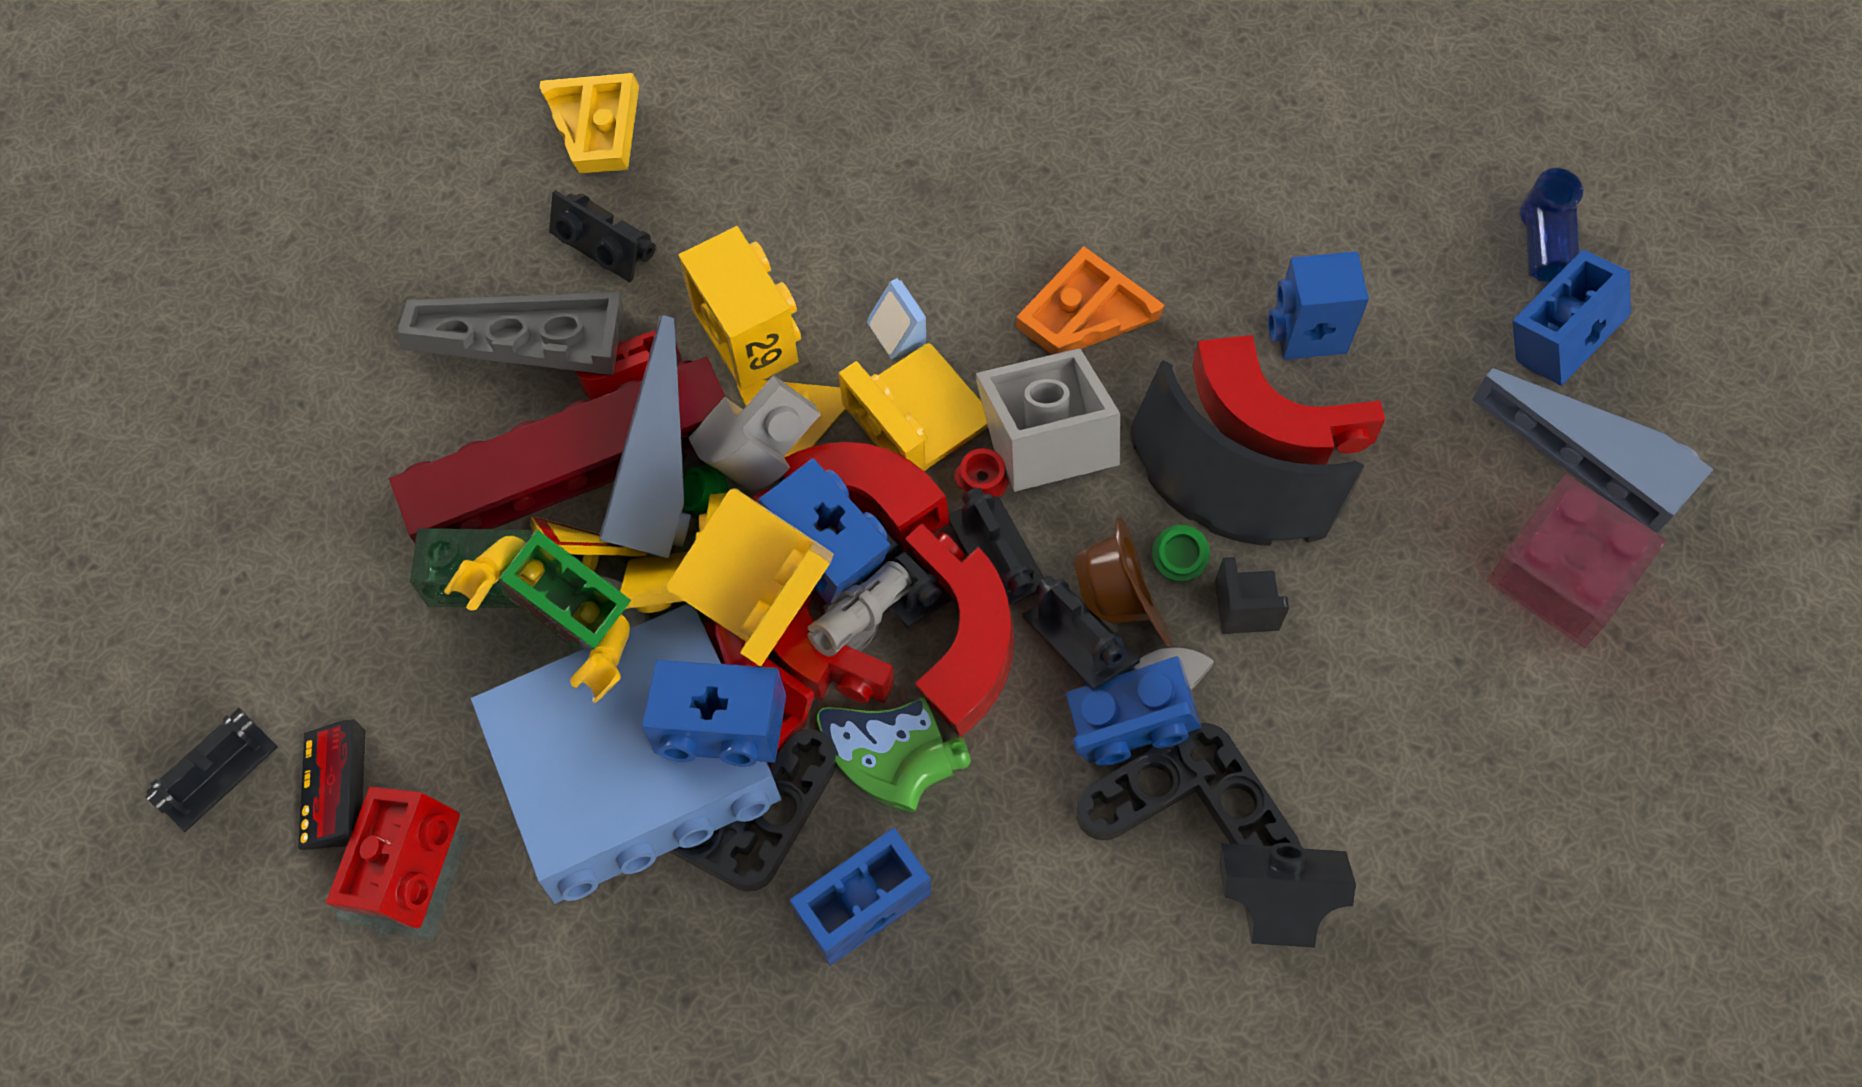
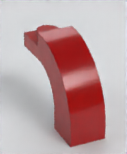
[1192,335,1385,465]
[752,442,950,552]
[905,523,1014,737]
[770,588,894,704]

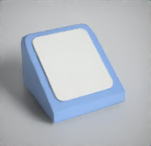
[867,278,926,360]

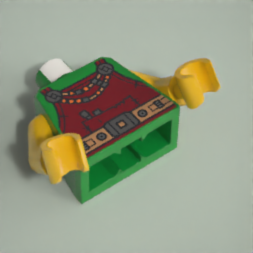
[444,529,631,703]

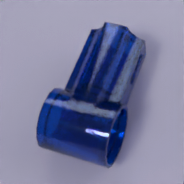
[1519,168,1584,282]

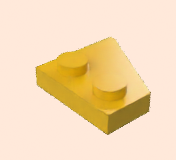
[540,73,639,173]

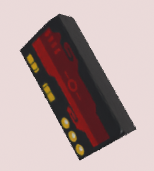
[298,719,366,850]

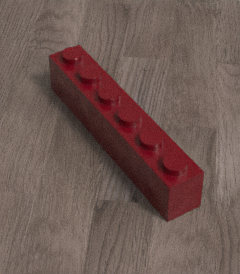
[389,356,725,556]

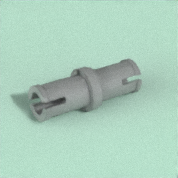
[807,561,912,656]

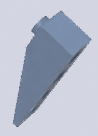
[600,315,690,558]
[1472,368,1713,536]

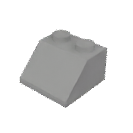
[976,348,1120,492]

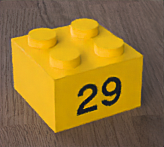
[678,226,801,390]

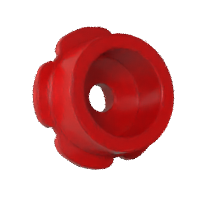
[954,448,1009,497]

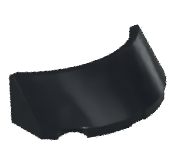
[1130,360,1364,546]

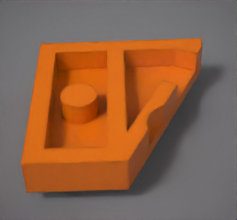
[1015,246,1165,355]

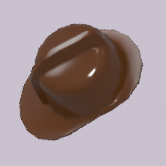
[1074,518,1173,647]

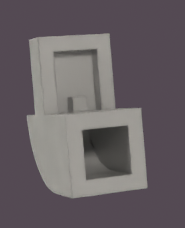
[689,375,821,490]

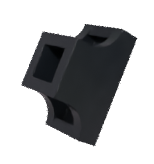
[1219,843,1356,948]

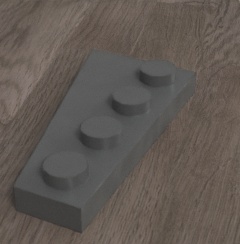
[397,292,624,375]

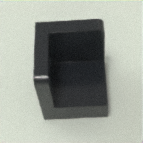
[1215,557,1289,634]

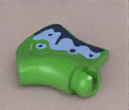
[816,697,971,813]

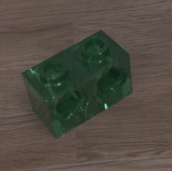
[410,528,534,608]

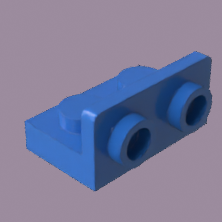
[1066,656,1202,766]

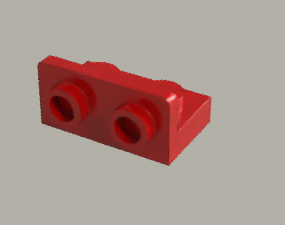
[325,786,460,929]

